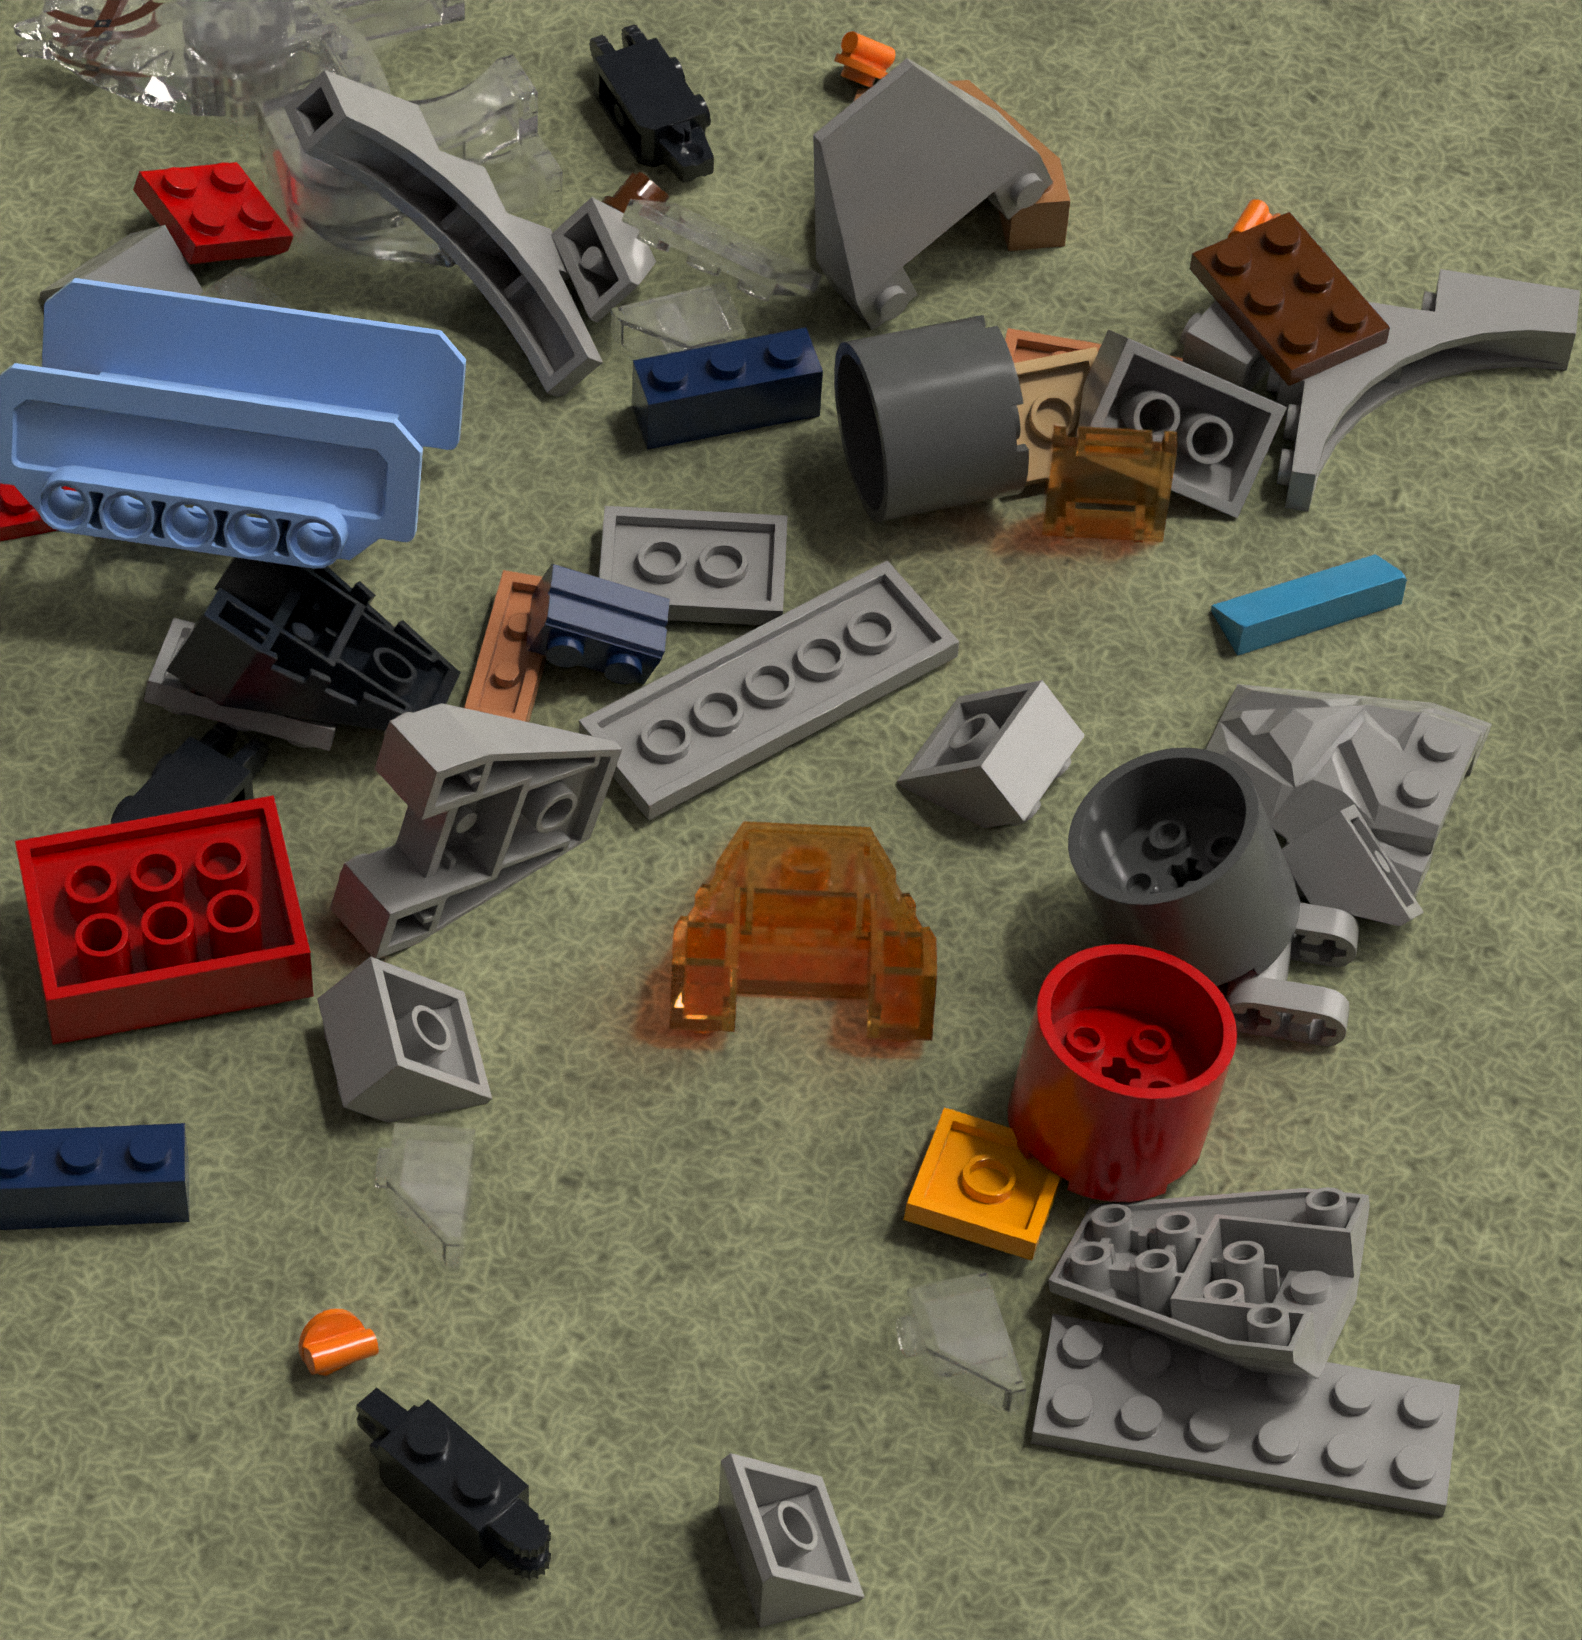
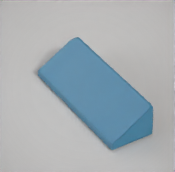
[1211,554,1407,656]

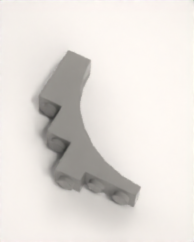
[284,70,603,397]
[1266,269,1580,511]

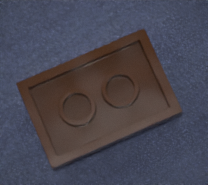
[1190,212,1390,386]

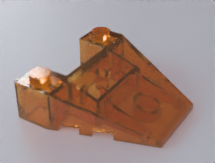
[669,821,937,1042]

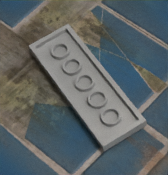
[579,560,959,820]
[1031,1314,1460,1517]

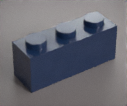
[632,327,823,450]
[0,1123,190,1230]

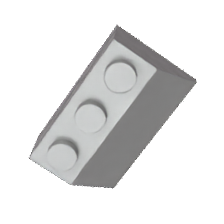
[1076,329,1287,518]

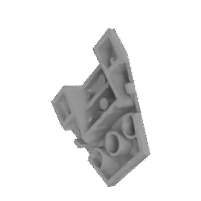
[1206,684,1492,899]

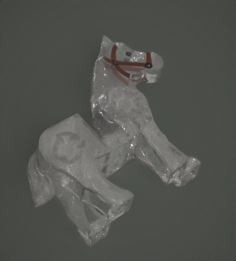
[14,0,563,269]

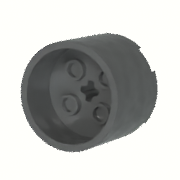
[834,315,1029,523]
[1068,748,1300,986]

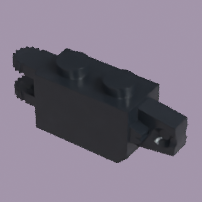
[589,24,714,183]
[111,721,270,824]
[356,1387,551,1581]

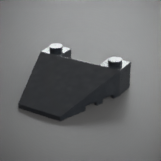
[166,516,461,731]

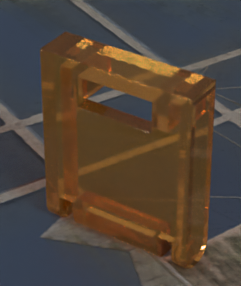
[1042,425,1177,543]

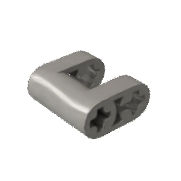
[1225,903,1360,1047]

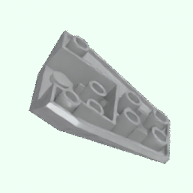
[1048,1187,1370,1379]

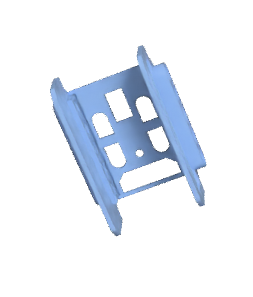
[0,278,466,569]

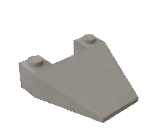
[813,58,1053,330]
[330,703,622,959]

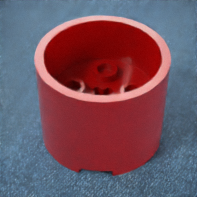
[1007,944,1237,1202]

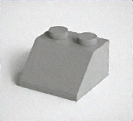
[897,680,1085,828]
[317,957,492,1122]

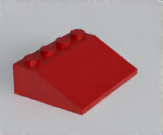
[15,795,314,1045]

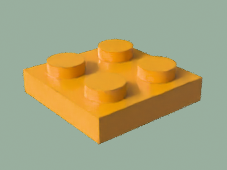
[903,1107,1062,1261]

